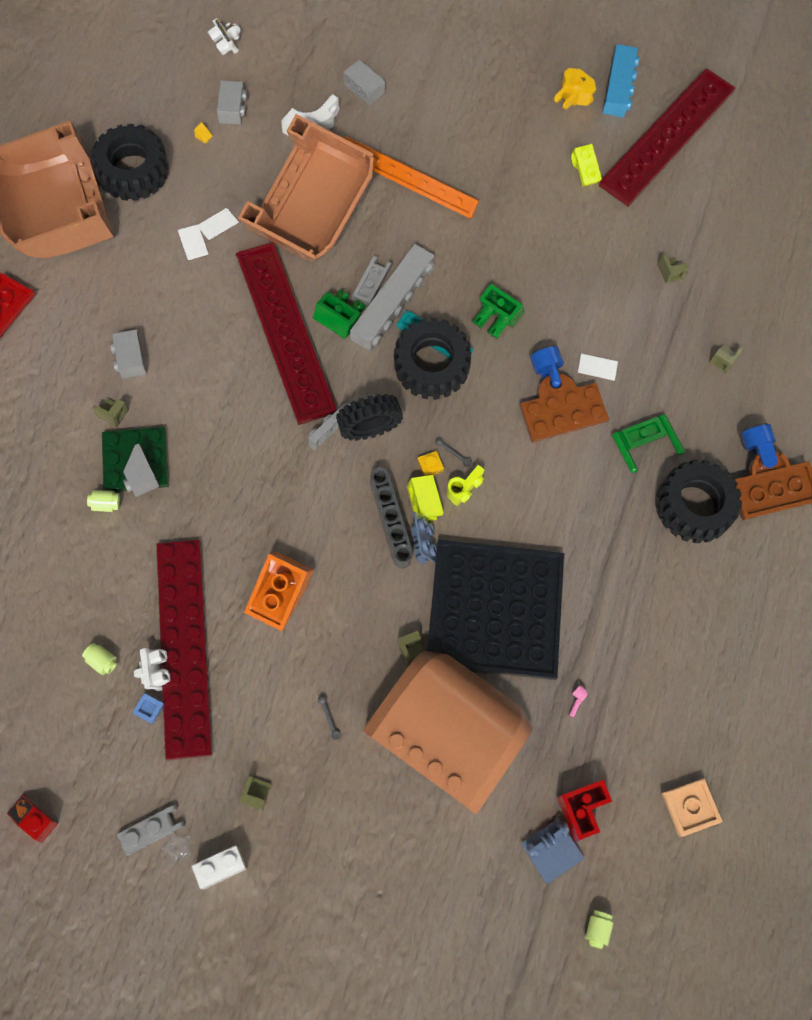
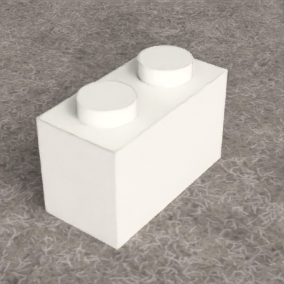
[192,846,247,890]

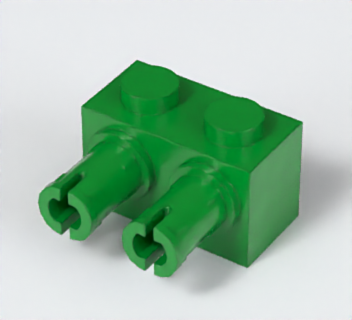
[472,284,525,339]
[313,290,365,339]

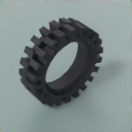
[336,394,403,441]

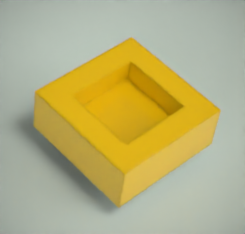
[417,451,444,476]

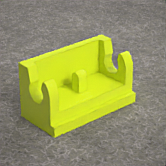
[406,475,444,522]

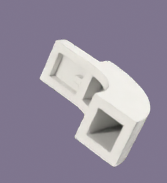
[281,94,339,136]

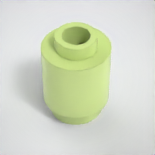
[87,490,120,512]
[82,643,117,675]
[585,910,613,949]

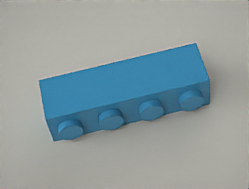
[602,44,640,118]

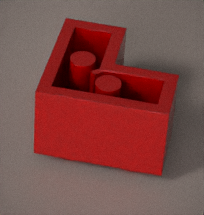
[557,779,613,842]

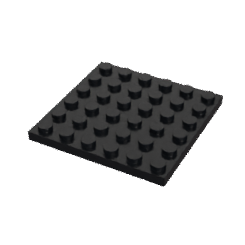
[427,539,564,680]

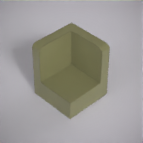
[658,254,689,283]
[710,345,744,374]
[92,399,128,427]
[397,630,424,667]
[239,775,272,811]

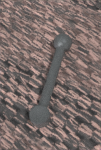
[436,438,472,467]
[318,696,340,740]

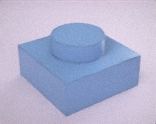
[132,693,164,725]

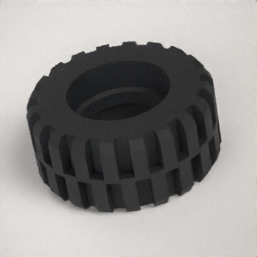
[91,124,169,201]
[394,318,471,400]
[656,460,742,543]

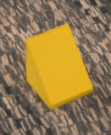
[194,122,213,144]

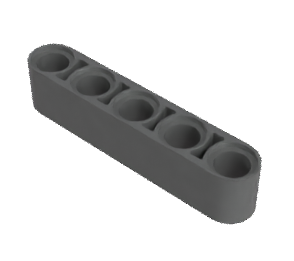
[370,467,413,568]

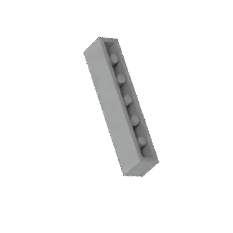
[350,244,435,351]

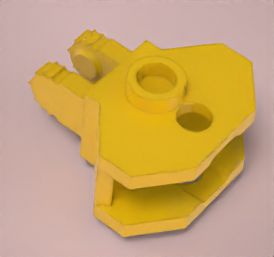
[554,68,596,110]

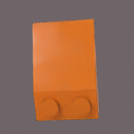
[244,551,315,631]

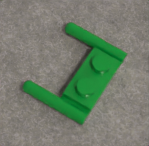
[612,414,685,473]

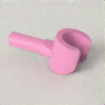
[569,686,587,718]

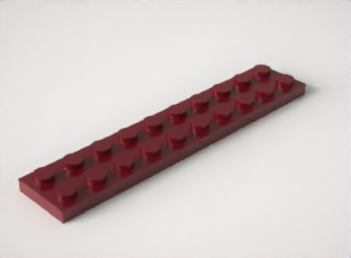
[599,68,736,207]
[236,242,337,425]
[156,540,212,761]

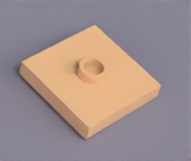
[661,778,723,838]

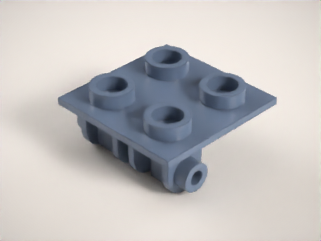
[411,512,437,564]
[521,818,585,884]

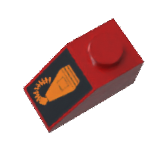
[7,795,58,843]

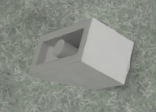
[123,444,159,497]

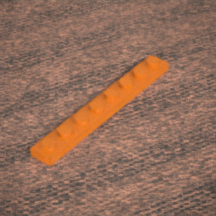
[344,136,480,219]

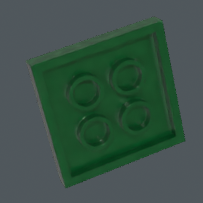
[102,427,169,492]

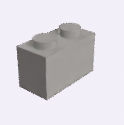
[343,60,385,106]
[217,80,247,125]
[110,330,146,379]

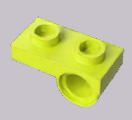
[571,144,602,187]
[446,465,485,507]

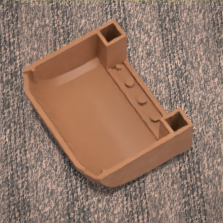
[238,114,374,262]
[0,120,114,258]
[362,651,533,814]

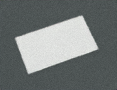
[197,208,239,240]
[178,225,209,260]
[578,354,618,381]

